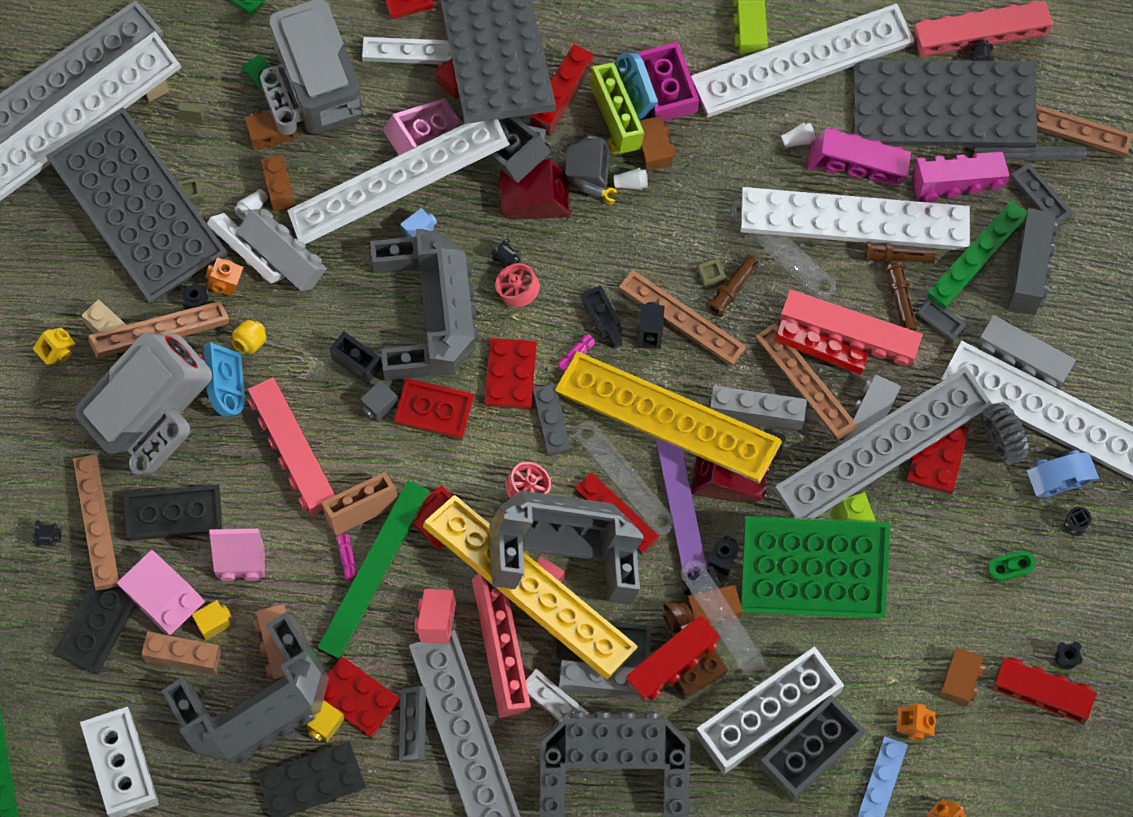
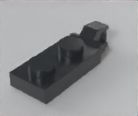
[580,285,623,349]

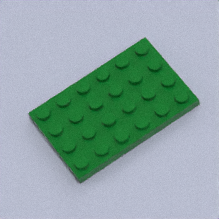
[741,516,890,618]

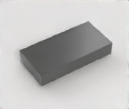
[915,298,967,343]

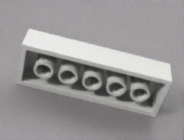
[695,646,844,774]

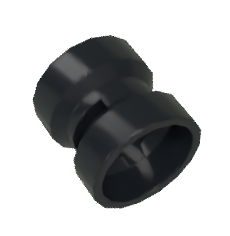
[1064,506,1092,536]

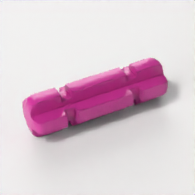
[558,334,595,373]
[336,534,357,580]

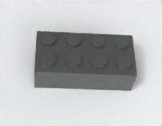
[456,117,551,183]
[1008,208,1058,315]
[759,695,866,802]

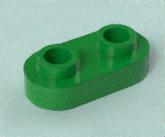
[988,550,1036,582]

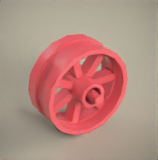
[495,263,540,308]
[505,462,551,499]

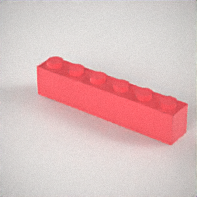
[913,1,1052,57]
[780,289,923,367]
[247,377,335,516]
[472,573,531,718]

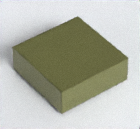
[178,102,204,122]
[177,177,204,203]
[697,258,726,288]

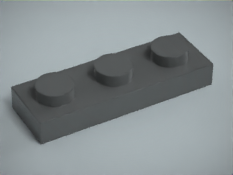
[1010,163,1073,226]
[533,384,571,456]
[399,686,426,763]

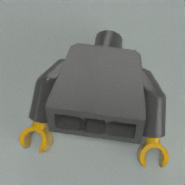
[555,135,619,205]

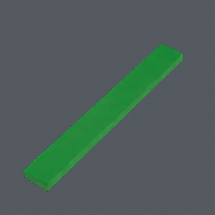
[318,480,430,660]

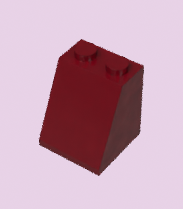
[498,159,570,220]
[691,456,770,504]

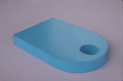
[614,53,658,121]
[203,343,245,417]

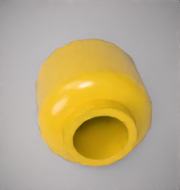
[232,320,266,355]

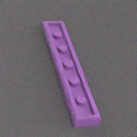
[656,440,707,576]

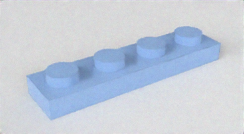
[857,737,908,817]

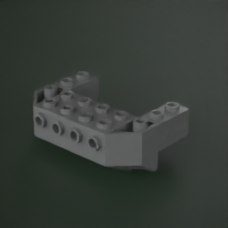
[370,229,479,381]
[489,490,643,605]
[161,612,329,764]
[540,711,690,817]

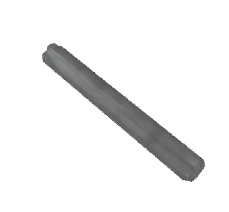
[973,146,1087,160]

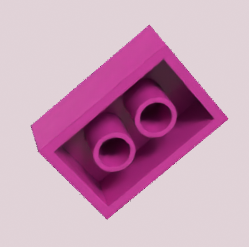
[636,42,699,121]

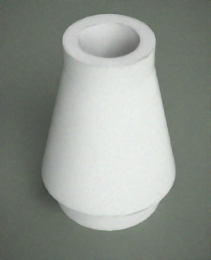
[781,123,816,148]
[614,168,648,190]
[235,189,268,221]

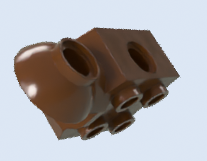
[662,602,728,700]

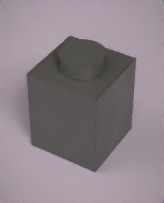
[360,380,398,422]

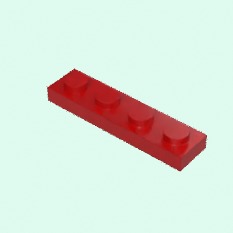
[775,319,868,375]
[575,472,659,555]

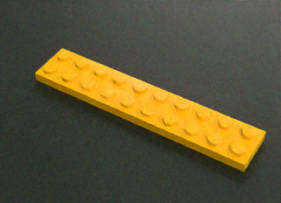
[555,351,782,483]
[423,495,638,680]

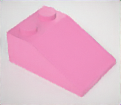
[383,98,460,156]
[210,529,265,582]
[117,550,205,635]

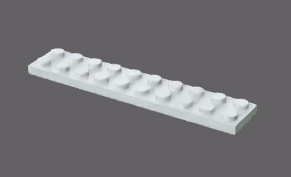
[691,4,915,118]
[0,31,182,201]
[288,119,510,244]
[740,187,970,251]
[940,341,1133,480]

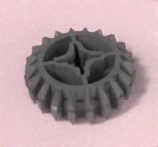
[982,402,1029,465]

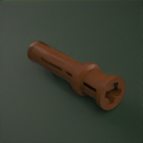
[865,241,936,264]
[706,254,759,317]
[885,263,917,331]

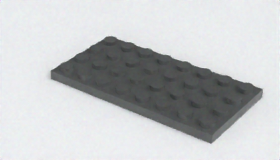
[440,0,556,124]
[854,60,1037,147]
[46,107,227,305]

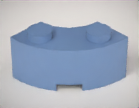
[1027,450,1099,497]

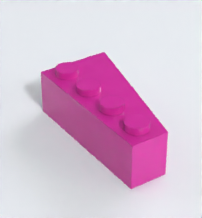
[807,128,911,185]
[911,152,1010,202]

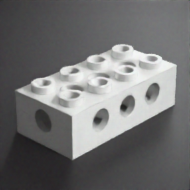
[80,707,159,817]

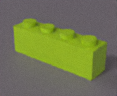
[732,0,768,55]
[589,62,644,154]

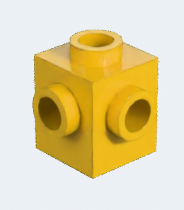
[33,327,76,365]

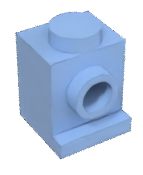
[400,208,437,238]

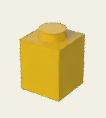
[192,600,232,641]
[306,700,345,743]

